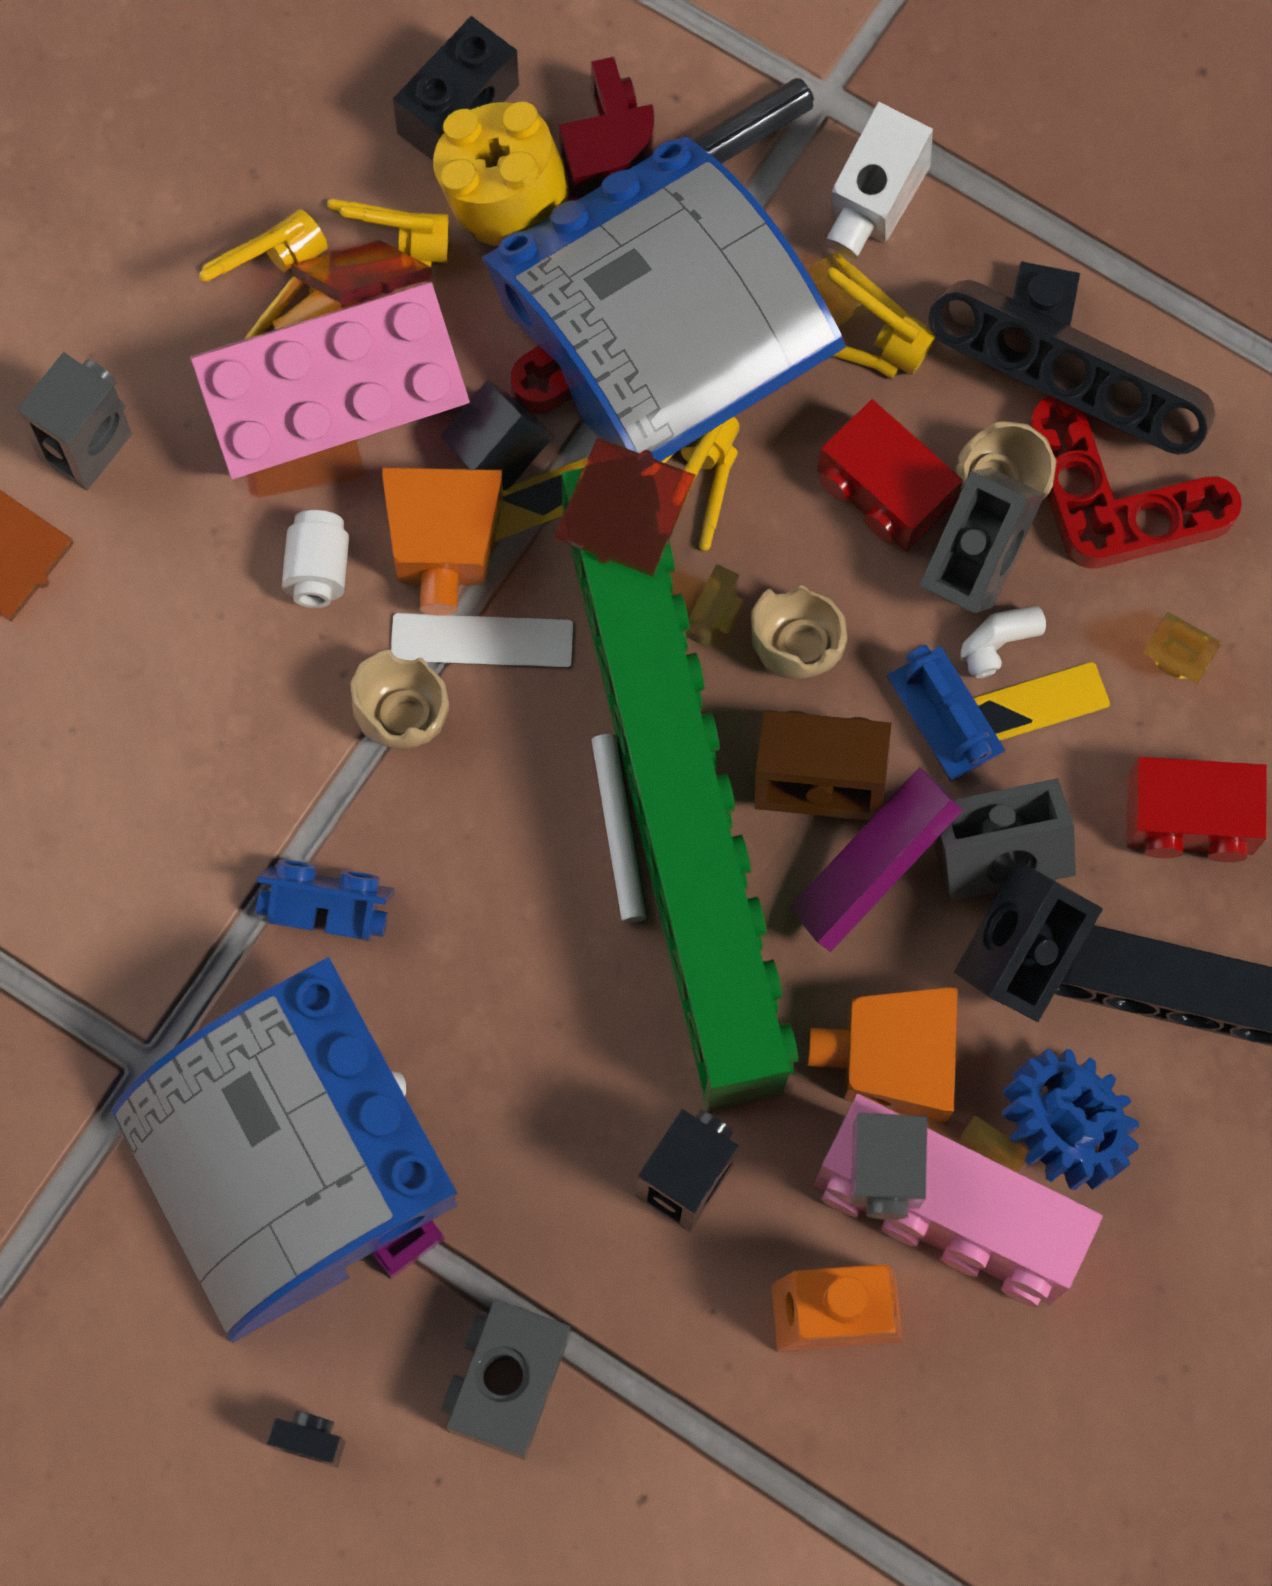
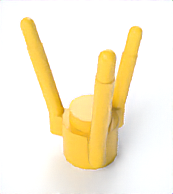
[309,199,448,294]
[199,209,328,339]
[826,253,936,379]
[641,417,740,551]

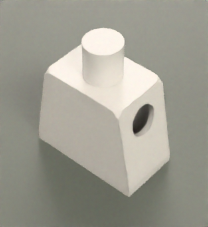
[825,102,933,259]

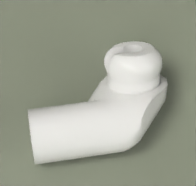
[961,605,1046,678]

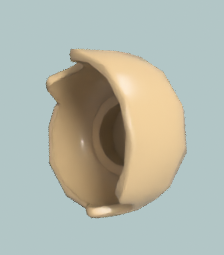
[955,421,1056,499]
[751,585,848,679]
[350,650,449,749]

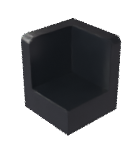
[442,380,554,491]

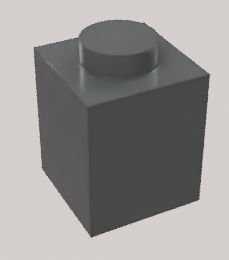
[850,1113,927,1219]

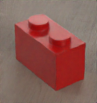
[817,399,963,552]
[1127,756,1267,862]

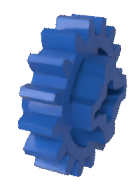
[1002,1049,1139,1190]

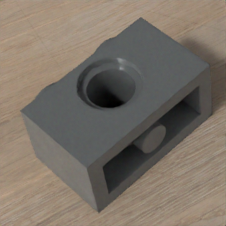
[17,352,132,490]
[919,468,1045,613]
[935,778,1076,902]
[440,1299,571,1460]

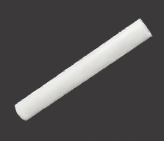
[591,734,647,923]

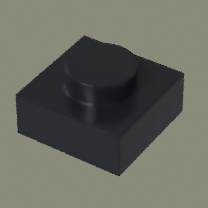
[1012,261,1080,326]
[267,1411,346,1468]

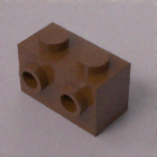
[754,710,892,821]

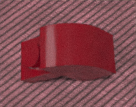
[559,56,655,199]

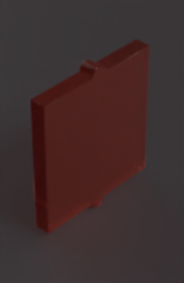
[292,240,433,305]
[555,437,695,577]

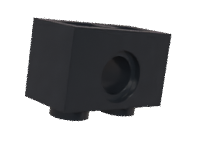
[393,16,519,161]
[953,860,1103,1022]
[636,1109,739,1232]

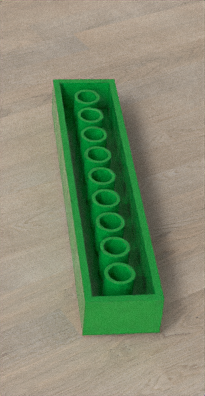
[562,456,798,1112]

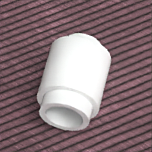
[282,510,349,608]

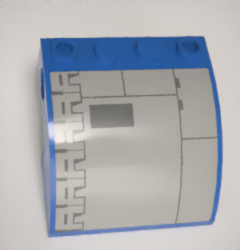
[482,136,846,473]
[111,957,457,1343]

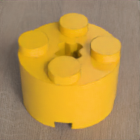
[433,101,570,246]

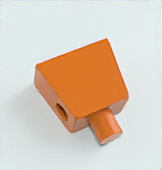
[382,468,503,616]
[807,987,958,1122]
[771,1264,903,1352]

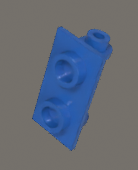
[886,645,1005,781]
[256,860,395,941]

